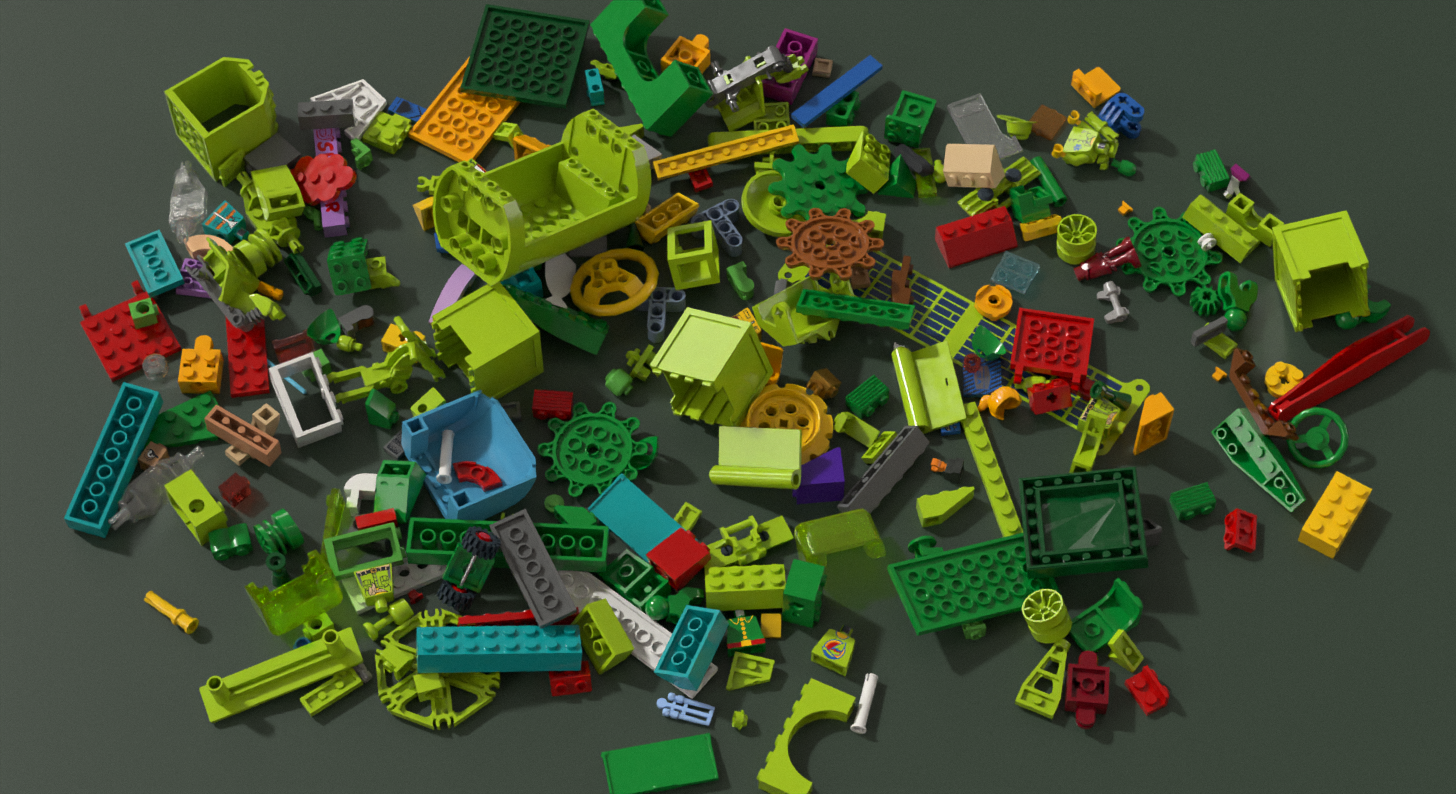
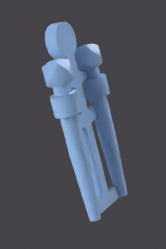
[657,693,715,726]

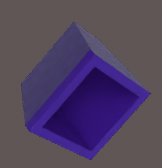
[792,447,845,504]

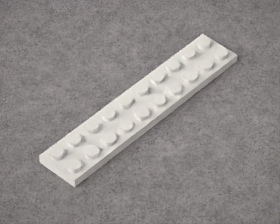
[557,570,718,699]

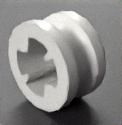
[1197,233,1217,251]

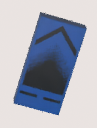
[388,97,427,124]

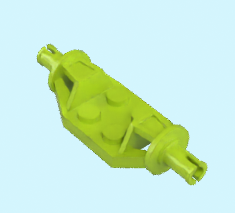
[237,171,304,254]

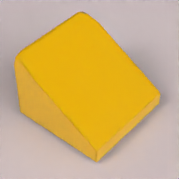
[761,613,781,638]

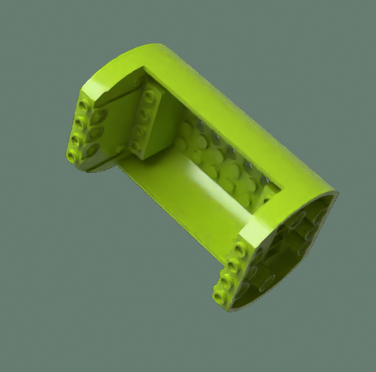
[433,109,651,286]

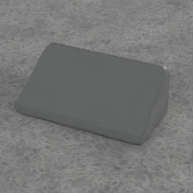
[570,235,607,257]

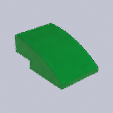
[599,549,672,615]

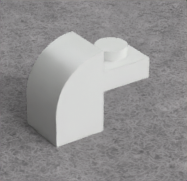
[344,473,377,516]

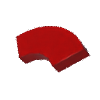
[452,461,503,492]

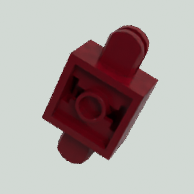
[1065,651,1110,729]

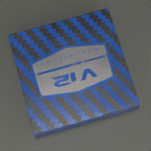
[963,361,1002,397]

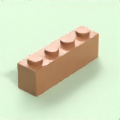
[204,405,282,467]

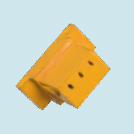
[1118,201,1133,216]
[1212,366,1227,382]

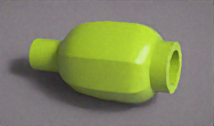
[1015,376,1050,393]

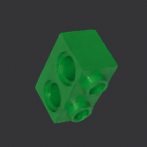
[826,91,861,127]

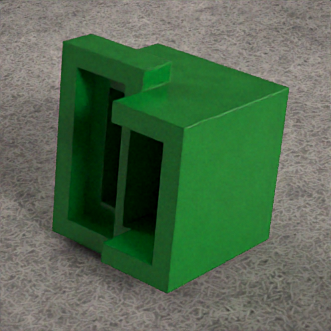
[1009,185,1053,224]

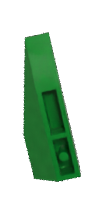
[503,284,610,355]
[1211,408,1306,512]

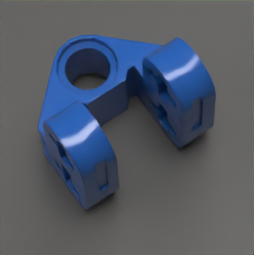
[1098,93,1144,139]

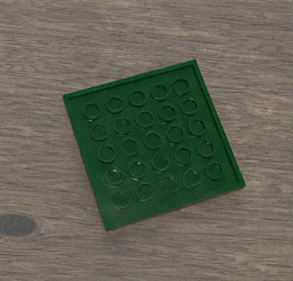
[460,4,590,109]

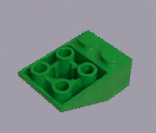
[373,460,426,524]

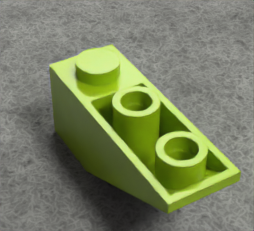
[916,486,975,528]

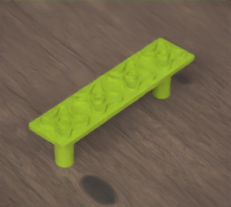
[199,627,364,723]

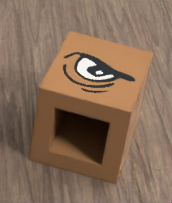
[138,442,170,476]

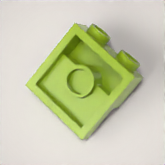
[362,111,412,155]

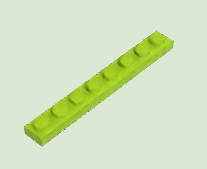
[961,402,1023,537]

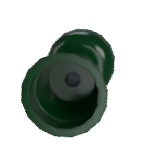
[626,222,644,252]
[1090,380,1132,412]
[266,552,291,588]

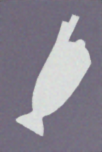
[545,253,576,309]

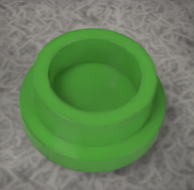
[544,494,564,514]

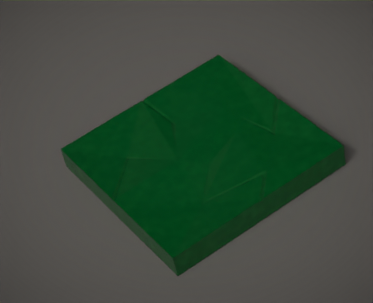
[1018,467,1149,579]

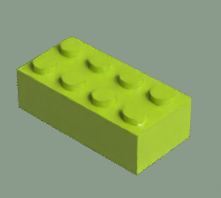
[704,564,786,611]

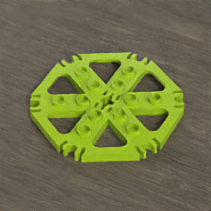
[375,609,501,730]

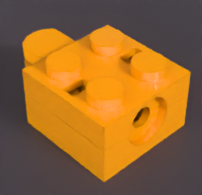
[661,34,710,74]
[178,335,224,394]

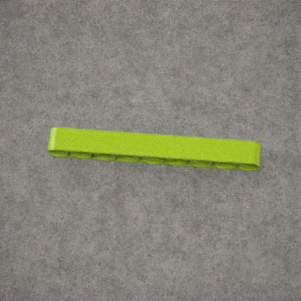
[707,126,869,155]

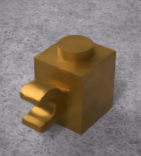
[806,368,841,400]

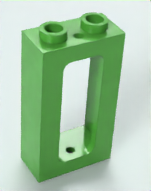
[323,522,406,581]

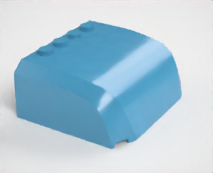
[401,390,536,521]

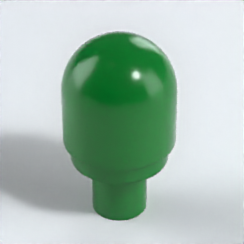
[1111,159,1137,177]

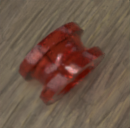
[963,353,981,373]

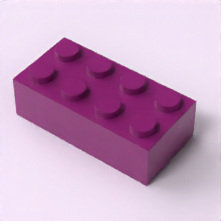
[761,28,818,105]

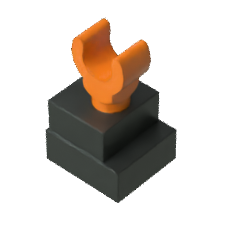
[931,457,964,483]

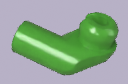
[303,206,323,231]

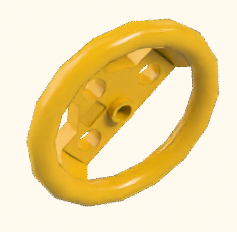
[570,248,659,317]

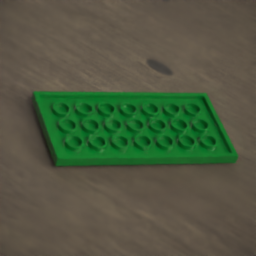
[887,533,1062,636]

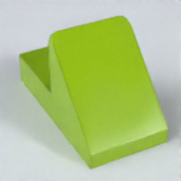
[1108,629,1144,672]

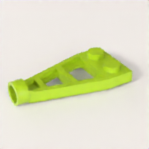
[1015,639,1071,719]

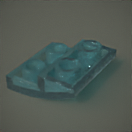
[990,251,1040,295]

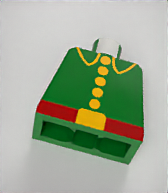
[727,610,766,658]

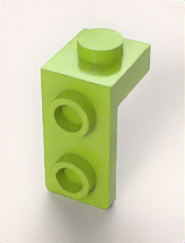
[833,412,880,447]

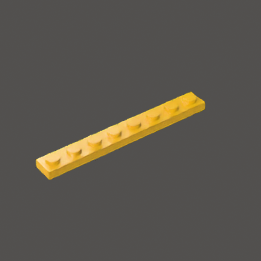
[653,124,799,181]

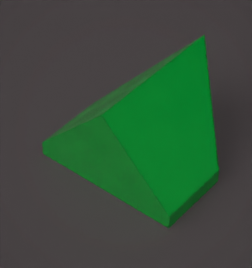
[878,154,916,198]

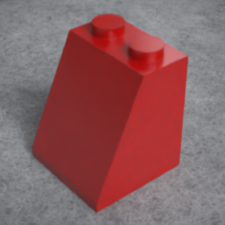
[646,528,711,592]

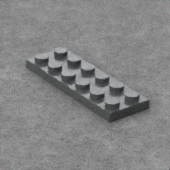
[489,509,577,629]

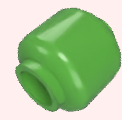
[605,368,633,397]

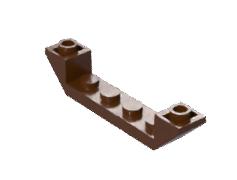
[1229,348,1299,441]

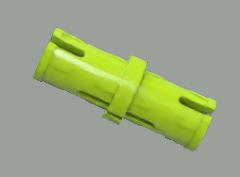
[1084,111,1119,144]

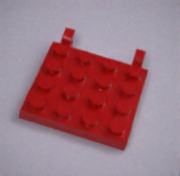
[79,280,181,382]
[1010,308,1094,393]

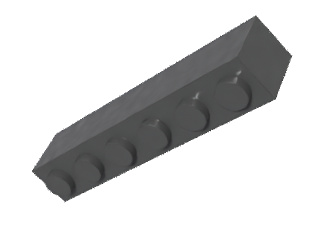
[836,426,930,524]

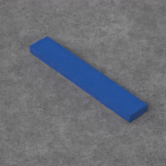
[791,55,883,128]

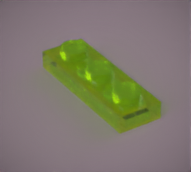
[912,148,937,198]

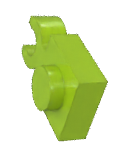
[417,176,439,195]

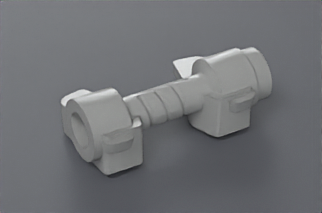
[1097,281,1129,324]

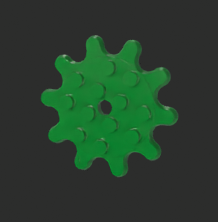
[768,144,869,221]
[1116,207,1223,297]
[537,402,648,498]

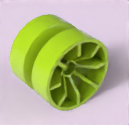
[1056,214,1097,265]
[1022,589,1072,643]

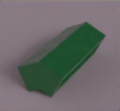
[284,252,322,296]

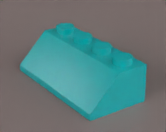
[654,605,729,691]

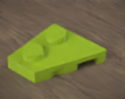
[726,651,775,691]

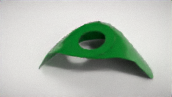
[307,309,341,345]
[971,325,1006,361]
[630,436,659,470]

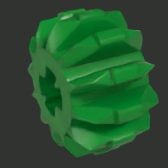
[1190,284,1222,317]

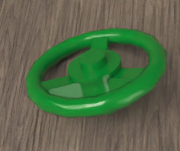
[1286,407,1349,469]

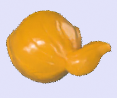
[977,386,1022,420]

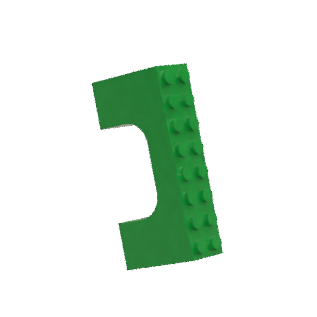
[590,0,713,137]

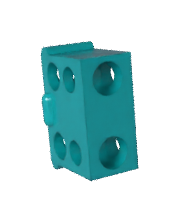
[585,68,605,106]

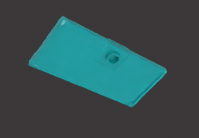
[588,474,698,564]

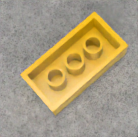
[1298,471,1372,559]

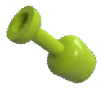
[363,598,414,641]

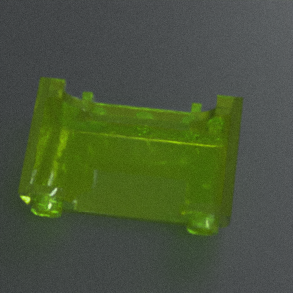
[794,509,886,567]

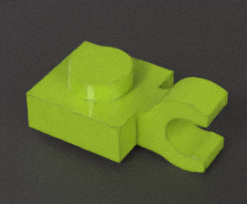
[590,60,618,80]
[1097,139,1119,170]

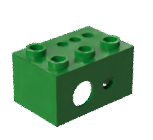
[782,559,827,628]

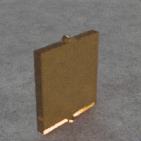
[1029,105,1067,141]

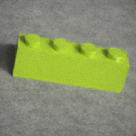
[1183,194,1261,263]

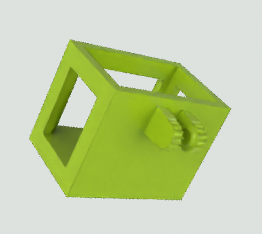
[667,220,720,290]

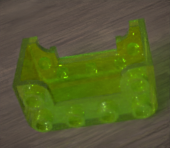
[244,549,343,636]

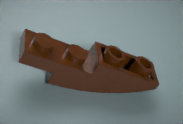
[891,255,914,305]

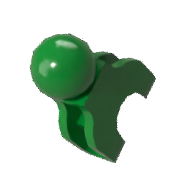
[1218,271,1258,332]
[1335,284,1391,330]
[645,587,704,625]

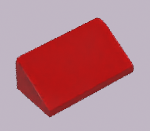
[355,508,398,531]

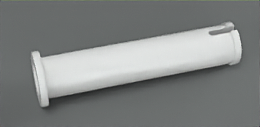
[436,430,454,484]
[851,673,878,734]

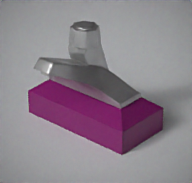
[1223,163,1251,199]

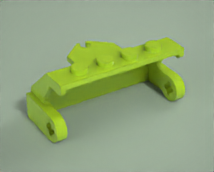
[752,273,854,346]

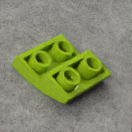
[753,102,790,130]

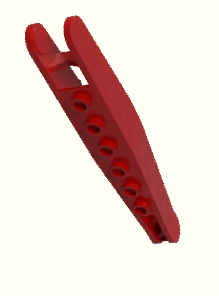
[1268,315,1430,422]

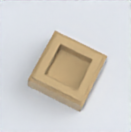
[812,58,833,78]

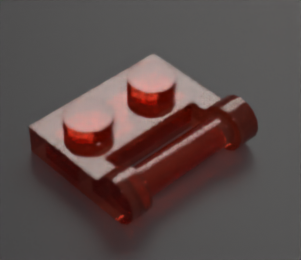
[271,329,316,364]

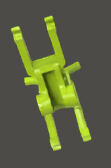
[327,316,445,404]

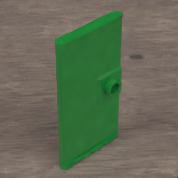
[601,733,719,794]

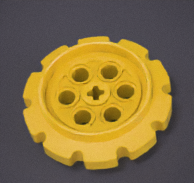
[740,383,833,465]

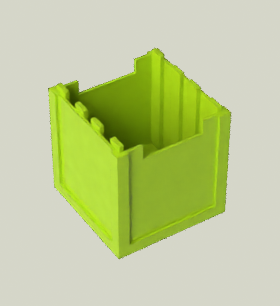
[1272,210,1370,332]
[431,282,544,400]
[650,307,774,427]

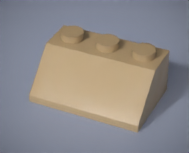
[943,144,1005,188]

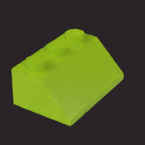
[570,598,635,675]

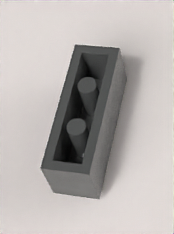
[298,99,355,130]

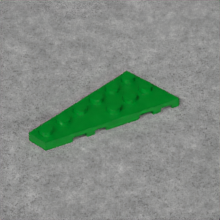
[143,390,220,451]

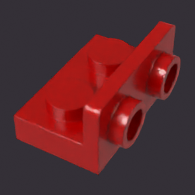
[1224,508,1257,553]
[549,661,592,696]
[1124,665,1170,716]

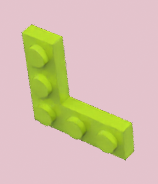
[300,668,363,717]

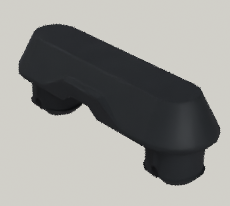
[894,144,934,177]

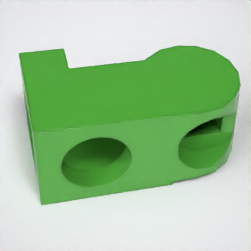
[727,261,754,300]

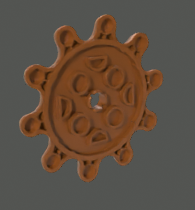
[776,208,884,281]

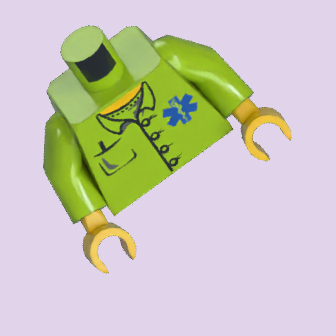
[1052,110,1109,166]

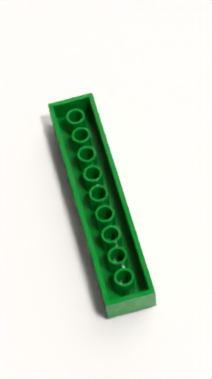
[406,517,609,573]

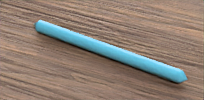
[267,359,307,394]

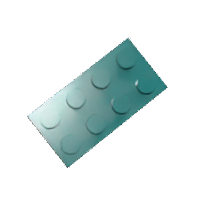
[125,229,185,298]

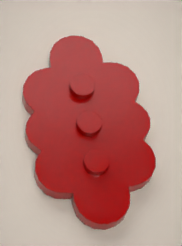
[290,154,357,206]

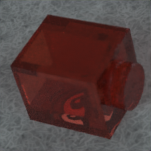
[218,472,251,508]

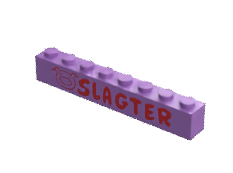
[313,128,350,238]

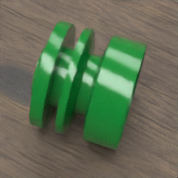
[253,509,305,556]

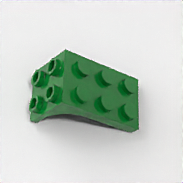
[884,90,937,148]
[327,237,372,296]
[1068,578,1143,653]

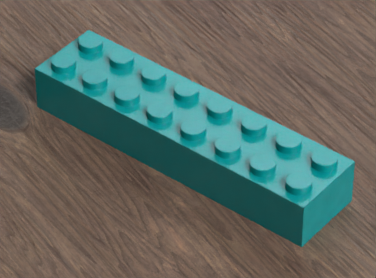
[64,382,164,538]
[416,625,582,673]

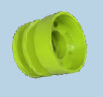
[233,229,282,278]

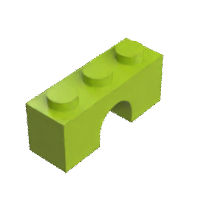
[1226,193,1284,247]

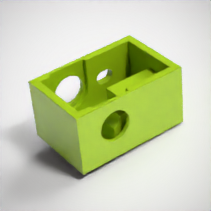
[164,469,228,546]

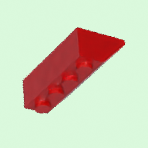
[935,206,1018,268]

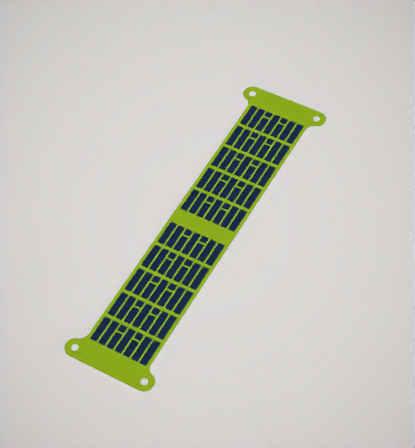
[778,244,1150,455]

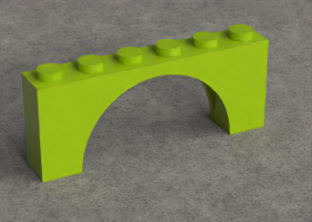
[757,678,856,794]

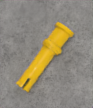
[144,591,199,634]

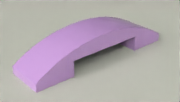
[429,264,477,325]

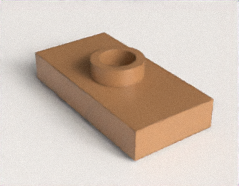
[850,267,871,289]

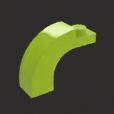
[1069,410,1108,473]

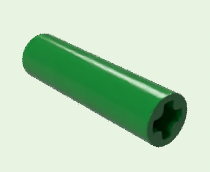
[1030,156,1067,207]

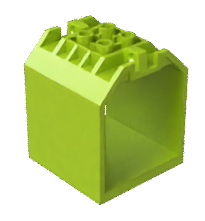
[164,57,279,182]

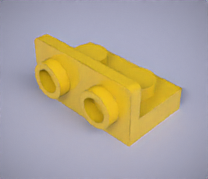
[1020,214,1062,241]

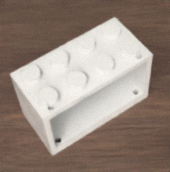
[269,352,344,448]

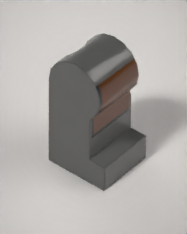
[338,305,375,338]

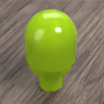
[932,160,946,183]
[336,335,363,352]

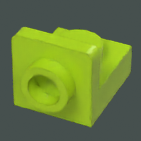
[493,122,524,149]

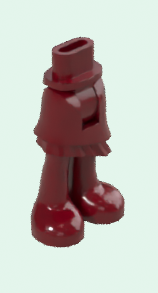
[1073,236,1142,281]

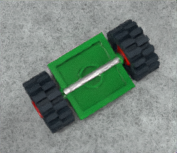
[437,526,501,611]

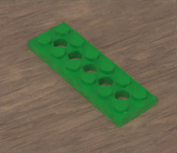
[796,289,915,330]

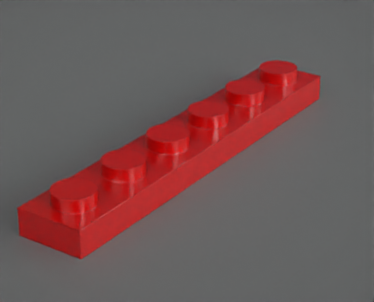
[457,607,579,627]

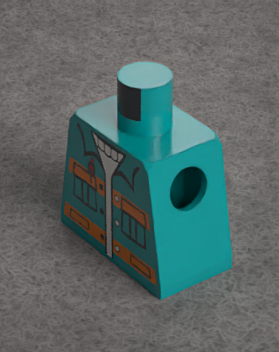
[202,200,249,244]

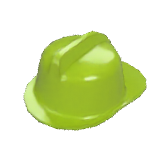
[997,115,1037,140]

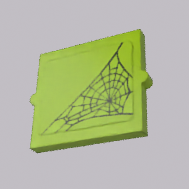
[218,147,245,187]

